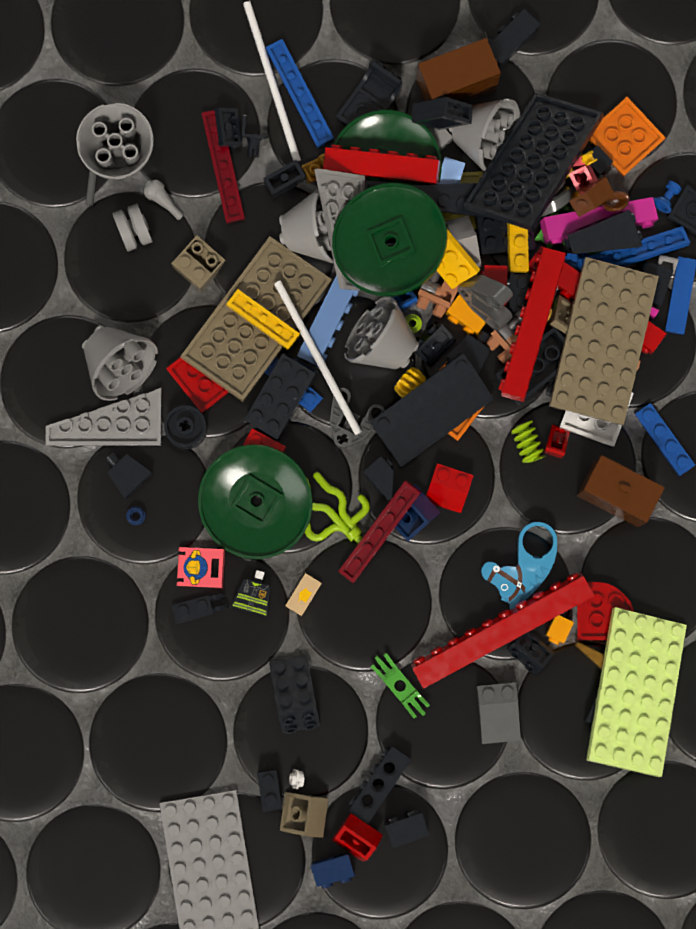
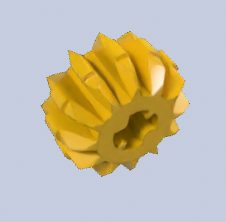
[394,367,426,398]

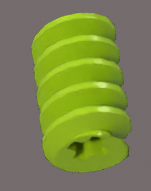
[511,420,546,463]

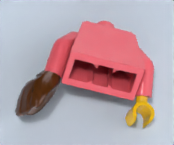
[569,151,630,212]

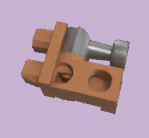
[416,271,462,318]
[486,309,523,364]

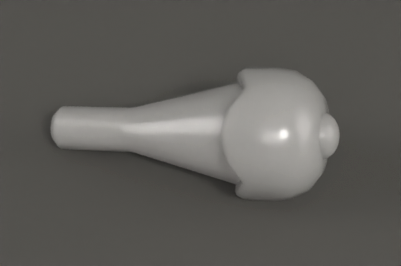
[143,179,183,220]

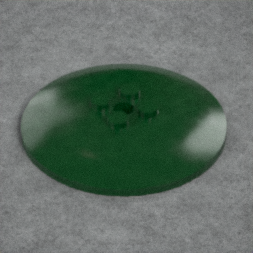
[334,110,442,186]
[332,183,448,297]
[198,444,313,559]

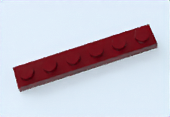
[202,110,245,224]
[338,480,421,583]

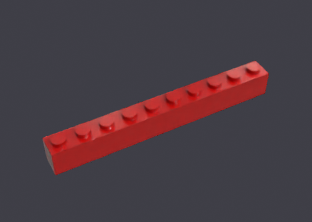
[411,572,594,689]

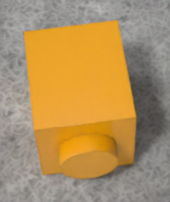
[545,615,574,645]

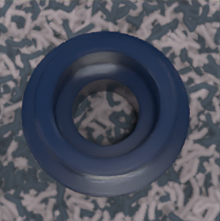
[126,506,146,525]

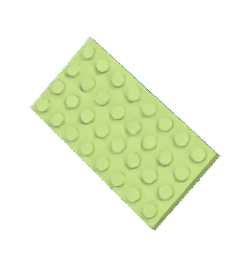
[586,607,687,777]

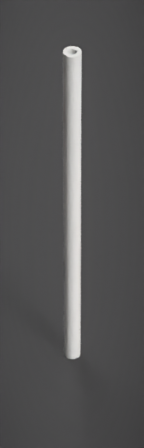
[243,1,301,162]
[274,280,362,435]

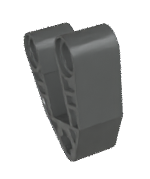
[457,275,513,331]
[330,388,385,449]

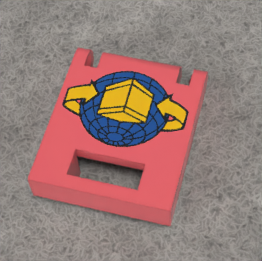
[177,547,225,588]

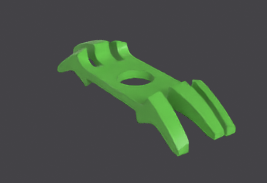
[371,653,430,718]

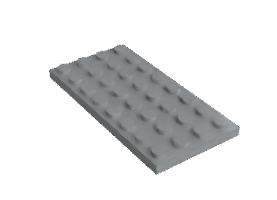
[159,790,259,929]

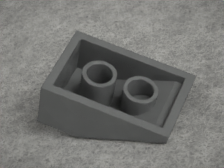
[476,682,521,744]

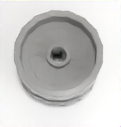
[112,203,153,252]

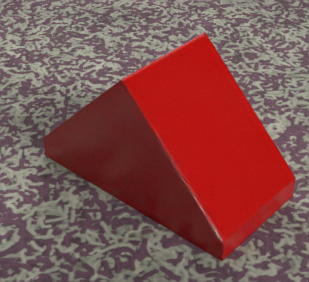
[543,424,570,458]

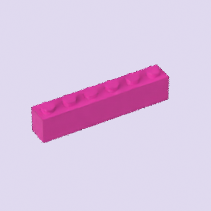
[540,197,658,245]

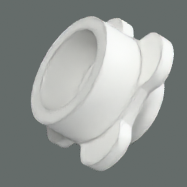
[289,769,304,789]

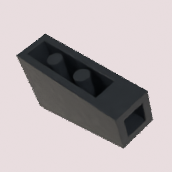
[562,210,643,254]

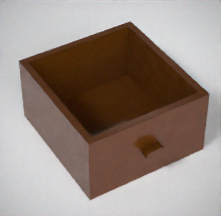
[416,38,501,103]
[577,455,665,527]

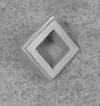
[657,255,679,275]

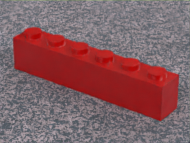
[323,145,441,185]

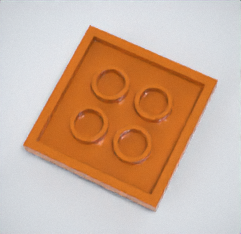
[589,97,666,177]

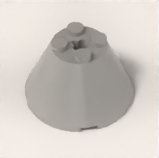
[449,99,520,172]
[76,103,154,179]
[279,189,334,263]
[344,296,419,369]
[82,325,158,401]

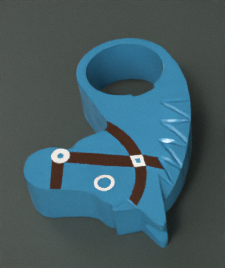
[481,522,557,610]

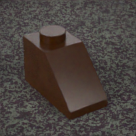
[569,176,615,217]

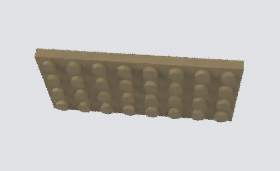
[180,237,332,402]
[549,257,659,425]

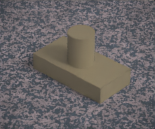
[547,295,573,334]

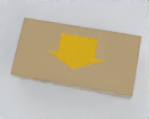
[285,573,322,616]

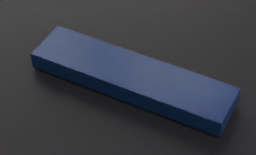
[665,257,696,335]

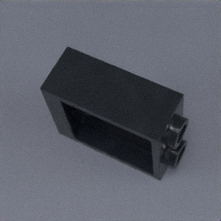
[412,97,472,130]

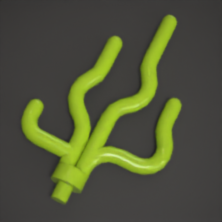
[304,472,370,544]

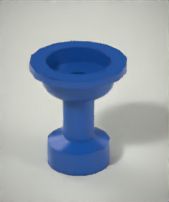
[653,181,682,214]

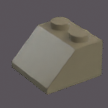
[280,792,328,838]

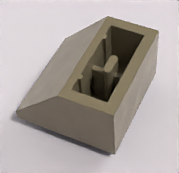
[171,235,225,292]

